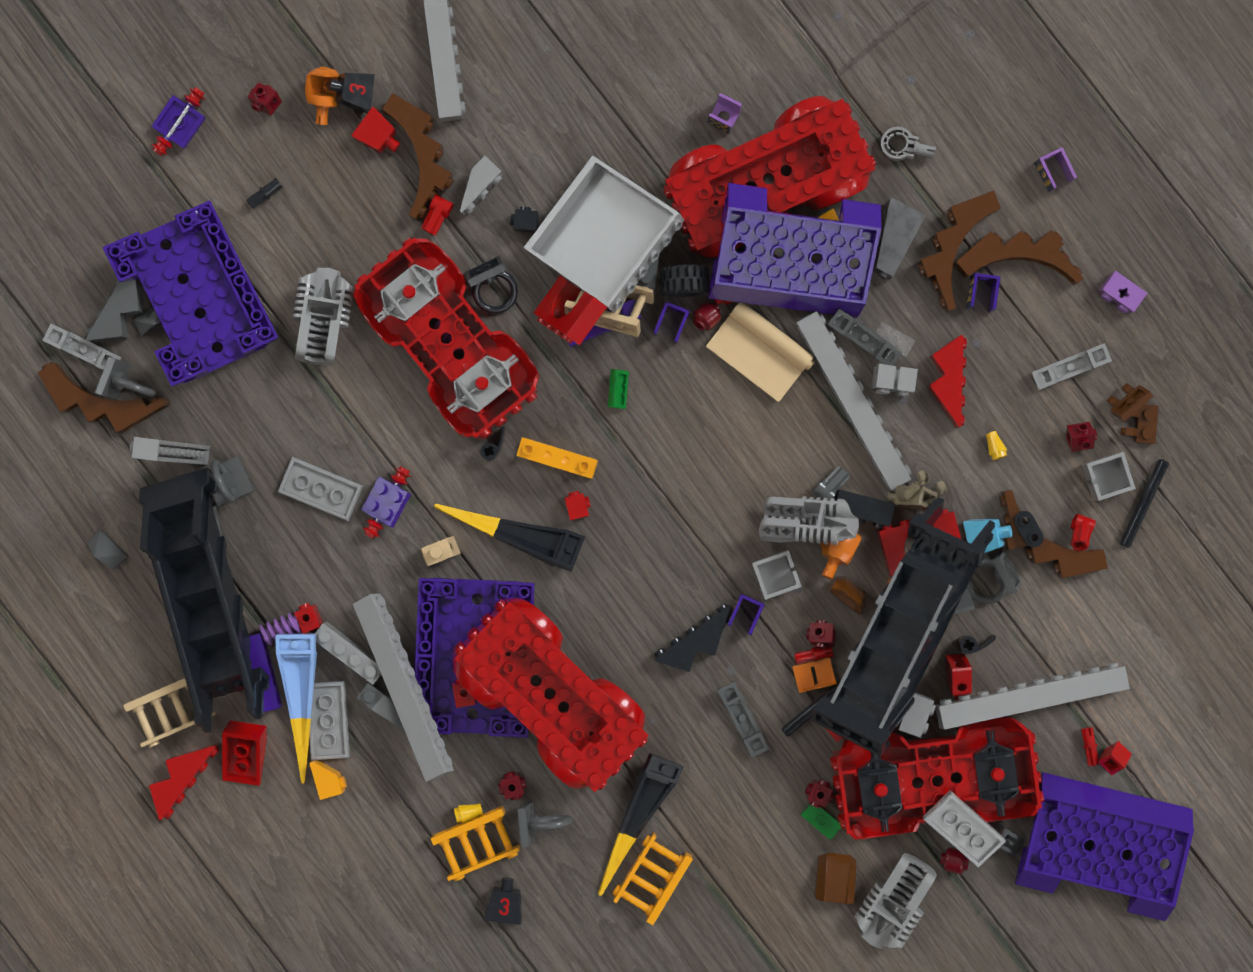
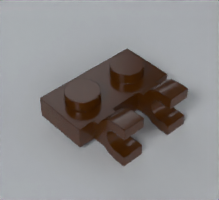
[1106,383,1154,421]
[1121,404,1159,444]

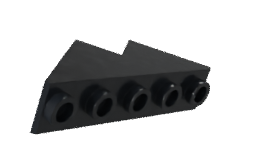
[654,603,730,672]

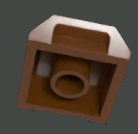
[826,576,866,615]
[814,853,856,904]

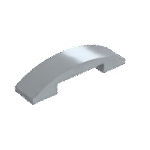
[42,323,122,370]
[1031,343,1112,390]

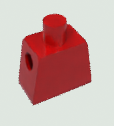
[351,107,401,153]
[945,653,972,700]

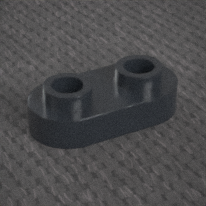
[1013,511,1044,547]

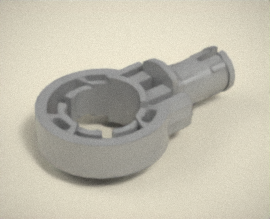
[881,127,936,161]

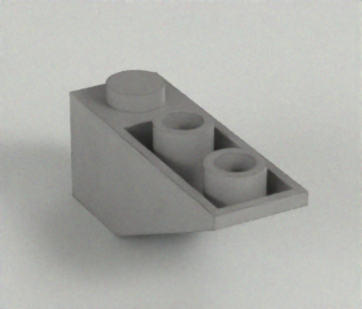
[460,156,503,216]

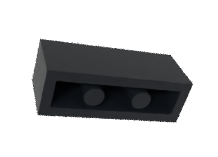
[835,489,895,529]

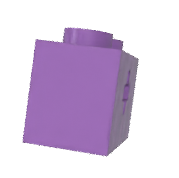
[1098,271,1147,314]

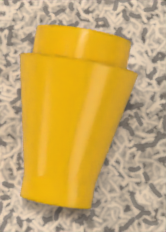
[986,431,1008,461]
[454,803,483,824]

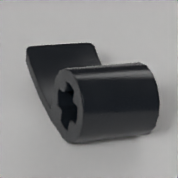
[480,426,505,460]
[957,634,996,654]

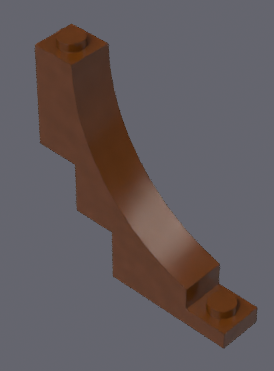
[37,362,171,433]

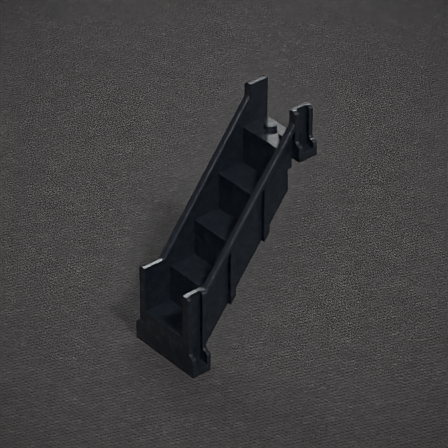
[139,467,270,733]
[812,498,995,757]

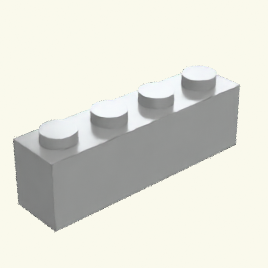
[315,622,382,685]

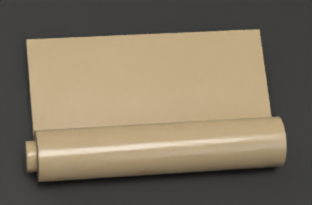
[706,302,815,403]

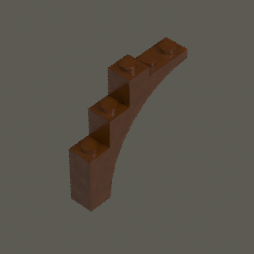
[383,93,454,221]
[917,190,1001,312]
[953,230,1084,286]
[999,490,1108,578]

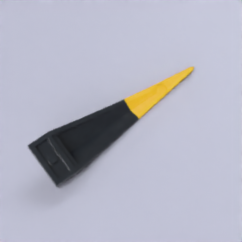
[434,504,585,572]
[598,753,684,896]

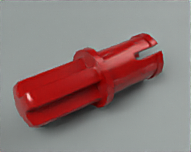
[794,646,833,664]
[1081,727,1099,766]

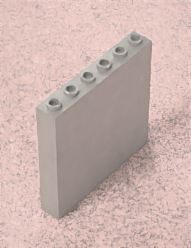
[524,156,684,313]

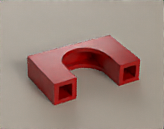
[533,276,607,345]
[877,509,961,576]

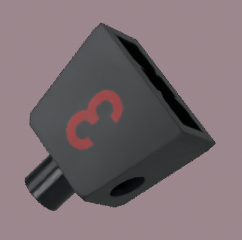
[327,73,375,113]
[484,877,522,925]

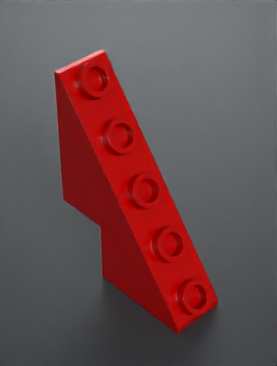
[927,335,967,428]
[149,743,220,820]

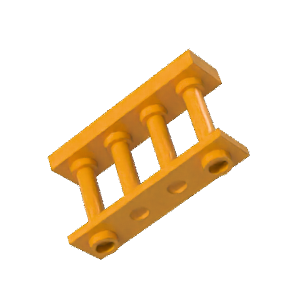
[516,437,598,479]
[430,805,521,881]
[612,832,693,925]

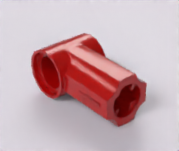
[421,195,454,236]
[1070,513,1096,551]

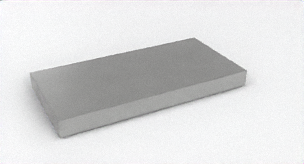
[278,457,363,521]
[309,681,350,760]
[923,790,1006,868]

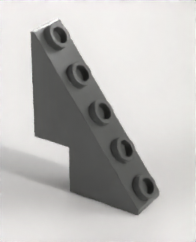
[86,279,144,343]

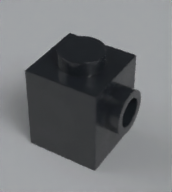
[510,207,539,233]

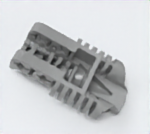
[292,268,354,366]
[759,496,859,545]
[854,853,937,949]

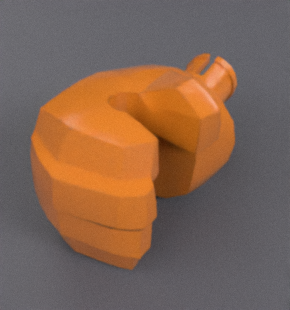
[305,67,339,125]
[820,533,861,580]

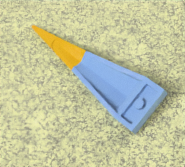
[275,634,317,784]

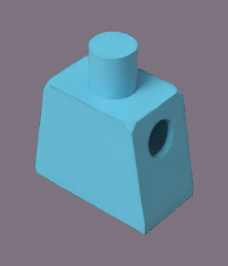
[963,519,1012,553]

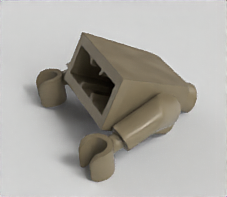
[888,470,947,512]

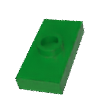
[608,369,629,409]
[800,804,841,840]

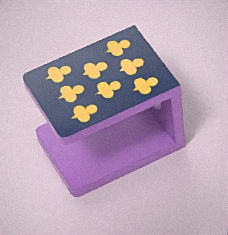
[707,93,742,133]
[1034,147,1077,192]

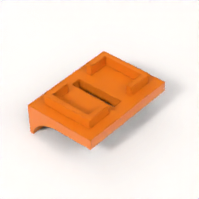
[792,657,837,693]

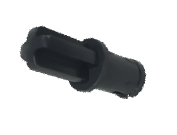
[246,178,283,208]

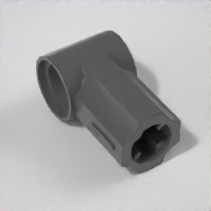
[812,465,851,501]

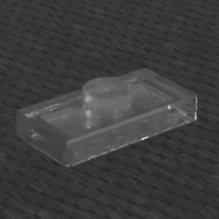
[876,322,916,358]

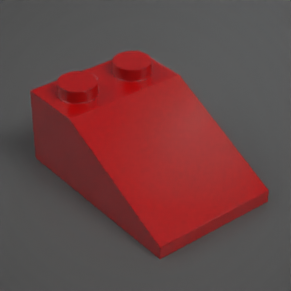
[222,720,267,786]

